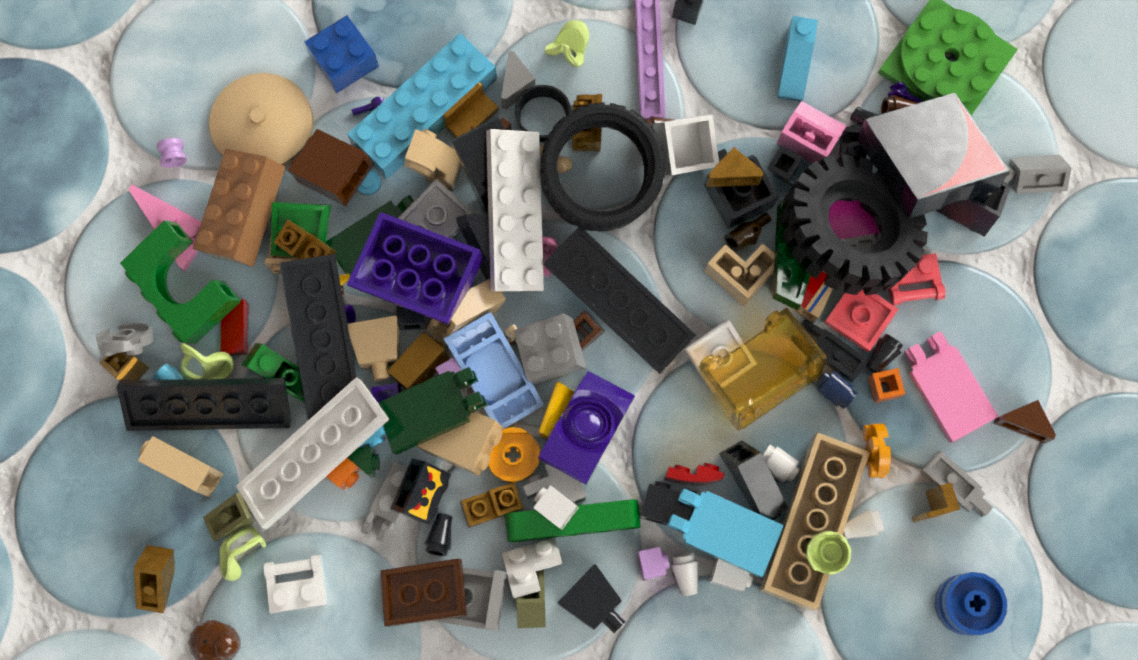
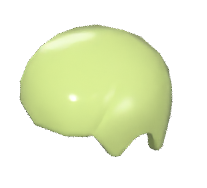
[806,531,851,575]

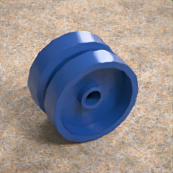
[935,572,1007,636]

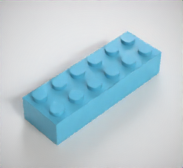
[347,33,497,180]

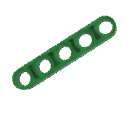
[504,499,641,542]

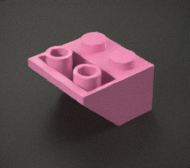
[776,101,846,163]

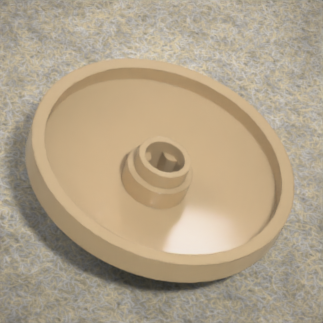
[209,73,314,167]

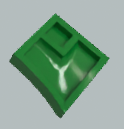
[271,202,331,258]

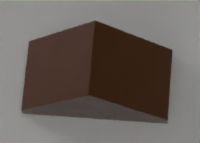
[994,400,1056,444]

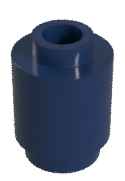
[816,370,857,409]

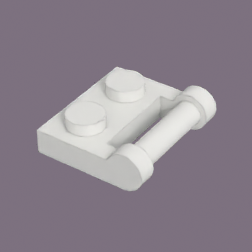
[264,554,327,614]

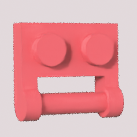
[888,253,946,305]

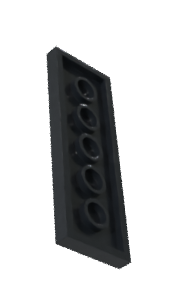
[543,226,696,374]
[279,254,357,421]
[116,378,292,431]

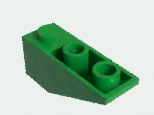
[241,343,304,403]

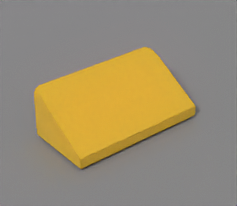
[539,382,574,439]

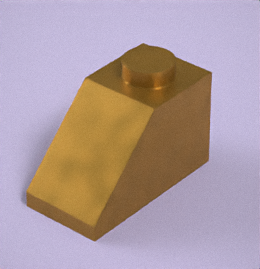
[134,545,175,613]

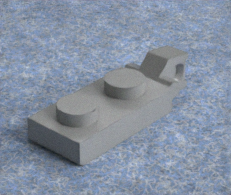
[920,451,993,517]

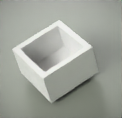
[652,114,719,175]

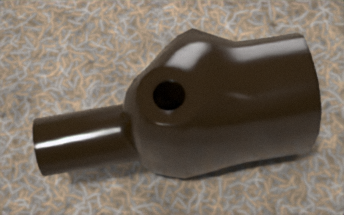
[724,213,771,251]

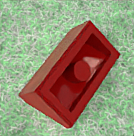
[220,299,249,356]

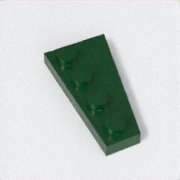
[772,201,812,310]

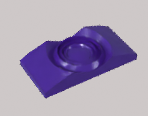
[538,371,635,485]

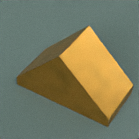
[706,147,763,187]
[99,352,149,380]

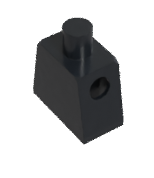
[557,564,626,633]

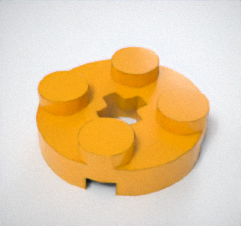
[863,423,891,479]
[488,427,540,483]

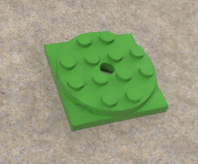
[878,0,1018,116]

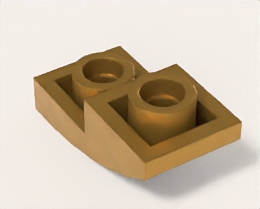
[274,220,336,259]
[460,482,523,528]

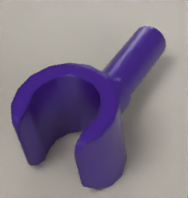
[888,82,924,103]
[352,96,384,115]

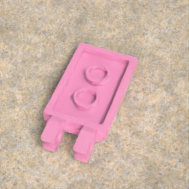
[904,331,998,443]

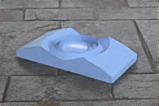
[444,312,544,430]

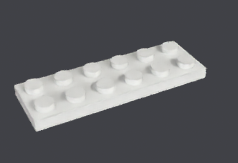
[486,129,544,292]
[236,377,389,529]

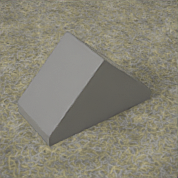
[501,51,535,109]

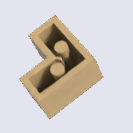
[704,243,775,306]

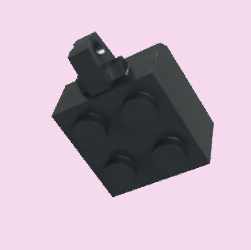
[704,149,779,229]

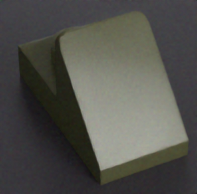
[203,492,255,542]

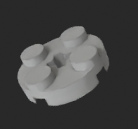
[96,323,154,356]

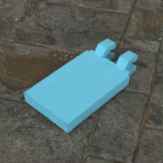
[666,489,784,578]

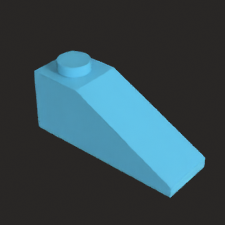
[777,16,818,102]

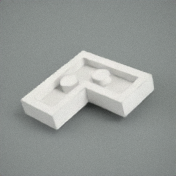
[502,538,562,598]

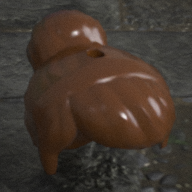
[188,620,241,660]

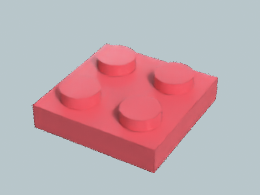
[824,289,898,353]

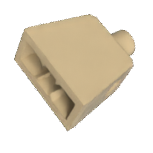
[347,315,400,382]

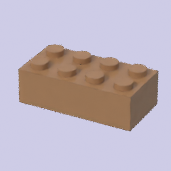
[193,148,285,267]

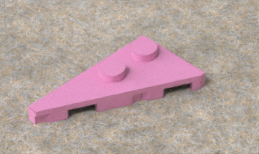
[129,185,201,271]

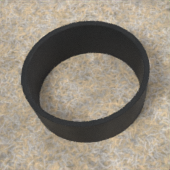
[515,85,571,142]

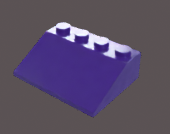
[347,212,483,325]

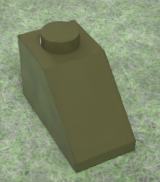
[516,569,546,628]

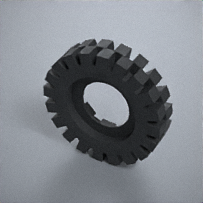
[780,154,928,295]

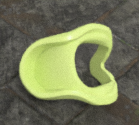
[544,20,589,67]
[180,343,234,379]
[219,526,266,581]

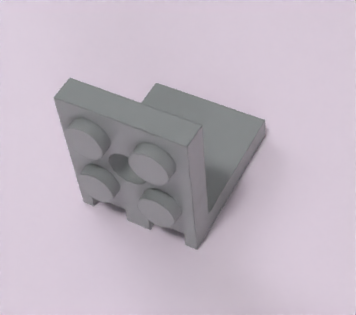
[434,568,508,631]

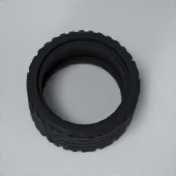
[540,102,666,232]

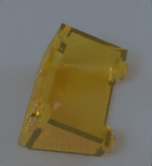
[699,307,827,431]

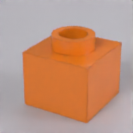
[867,368,906,403]
[326,458,361,490]

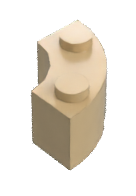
[404,129,462,192]

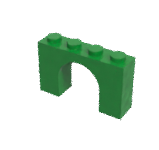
[120,220,241,344]

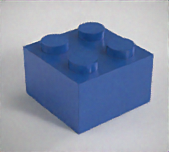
[304,15,379,93]

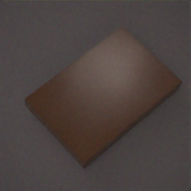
[381,558,467,627]

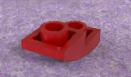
[664,463,725,485]

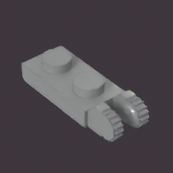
[361,462,408,542]

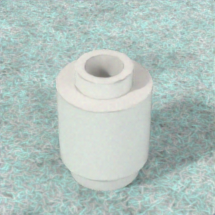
[762,444,800,483]

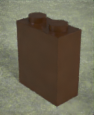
[288,129,374,207]

